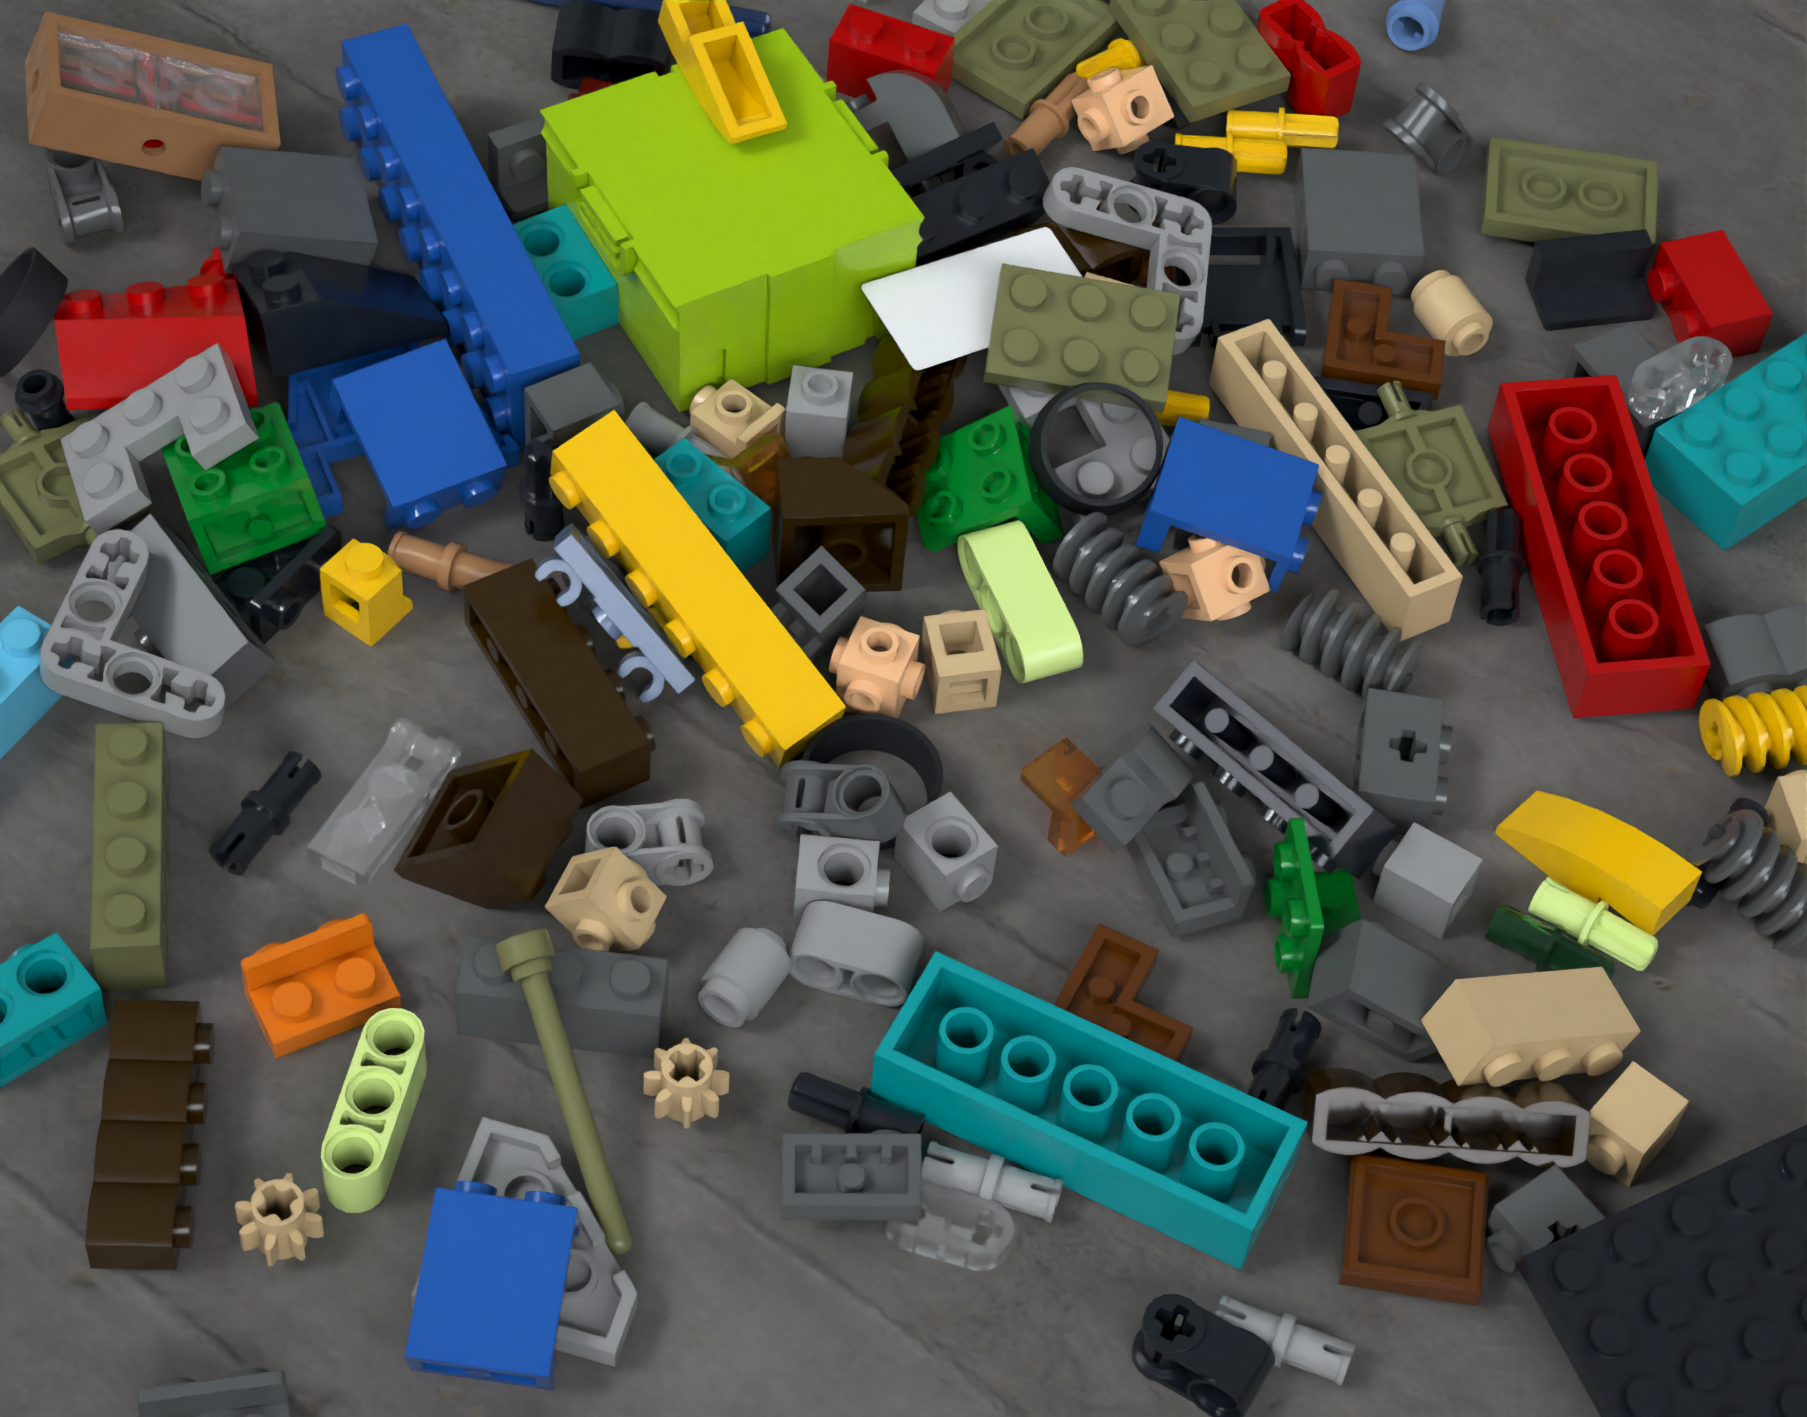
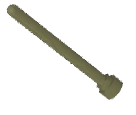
[495,929,632,1255]

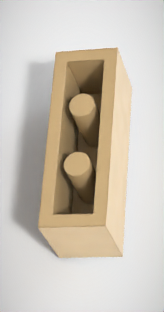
[1421,967,1641,1087]

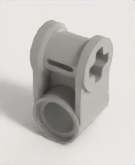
[585,799,714,886]

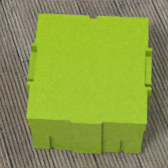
[540,28,925,413]

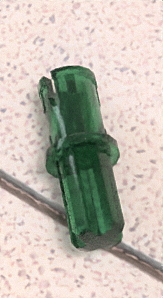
[1484,902,1617,981]

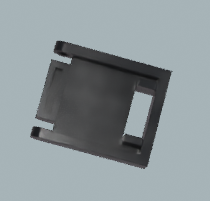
[1175,227,1306,347]

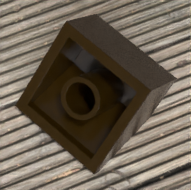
[772,456,909,592]
[394,748,584,910]

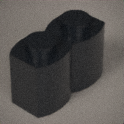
[551,1,670,90]

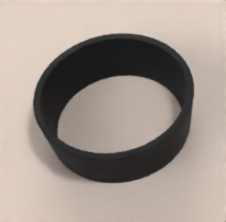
[0,247,68,377]
[1029,382,1163,516]
[802,714,943,851]

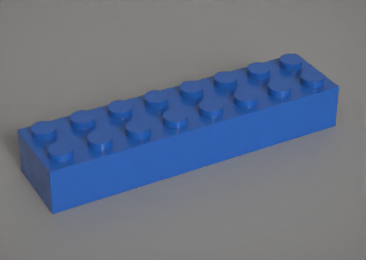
[335,24,580,451]

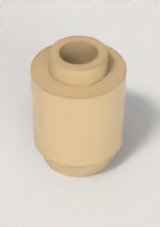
[1411,270,1493,356]

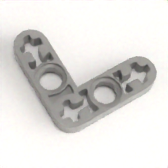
[1043,167,1212,355]
[40,529,226,739]

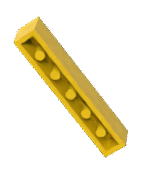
[549,410,846,768]

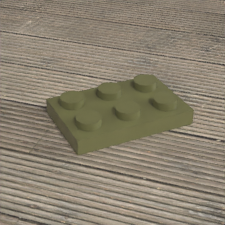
[951,0,1122,120]
[1109,0,1291,123]
[1480,137,1659,260]
[983,263,1181,413]

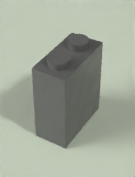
[201,146,379,274]
[1293,148,1424,295]

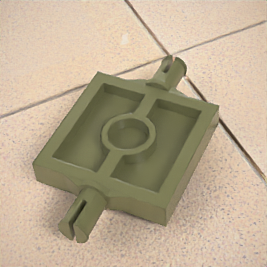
[1354,381,1508,567]
[0,408,150,564]

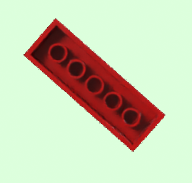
[1487,375,1711,719]

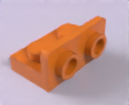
[240,913,401,1059]

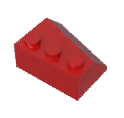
[54,274,259,410]

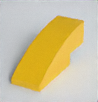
[658,0,787,145]
[1495,790,1702,935]

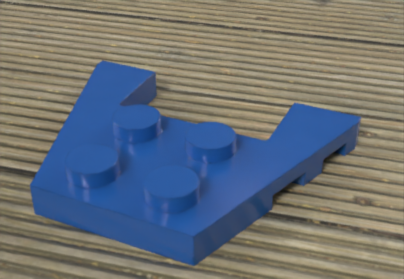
[288,342,520,518]

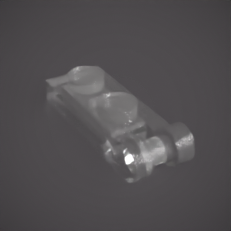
[307,717,461,889]

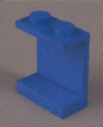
[328,339,507,531]
[1136,416,1323,593]
[405,1181,581,1390]

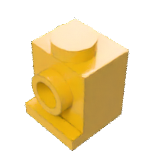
[319,538,413,647]

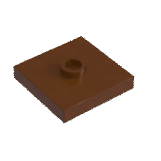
[1339,1153,1489,1306]

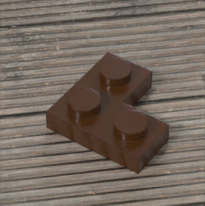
[1320,278,1446,400]
[1054,924,1193,1063]

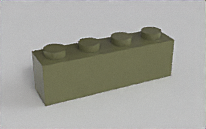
[90,722,170,991]

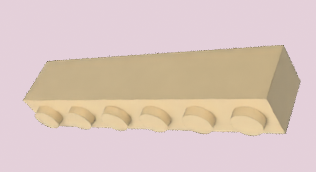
[1209,319,1463,642]

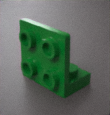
[161,402,327,575]
[916,405,1065,553]
[1264,818,1361,999]

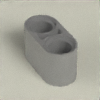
[789,901,925,1007]

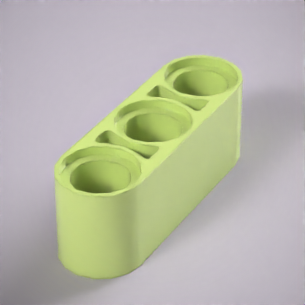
[957,520,1083,684]
[321,1008,427,1213]

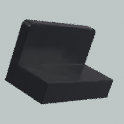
[1525,229,1656,331]

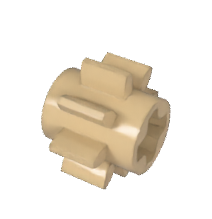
[643,1038,729,1128]
[235,1173,324,1266]

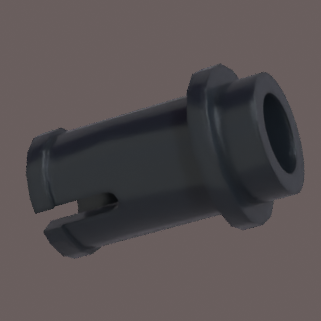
[15,369,75,431]

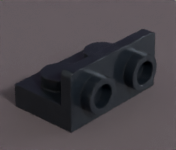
[216,525,342,645]

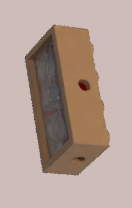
[25,11,281,181]

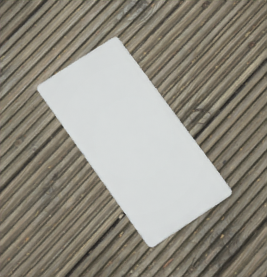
[861,227,1082,370]

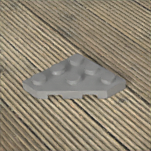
[411,1117,638,1367]

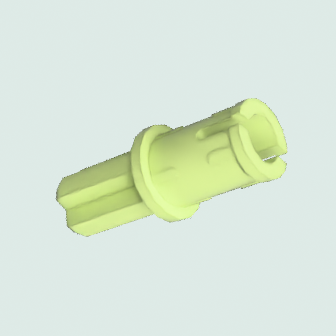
[1528,876,1658,971]

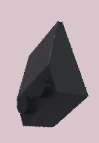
[232,251,449,379]

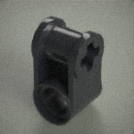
[1129,141,1237,224]
[1131,1294,1275,1417]

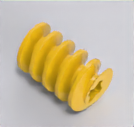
[1698,685,1807,777]

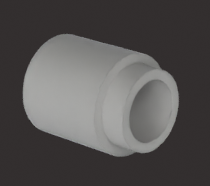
[698,928,792,1028]

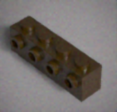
[463,558,656,809]

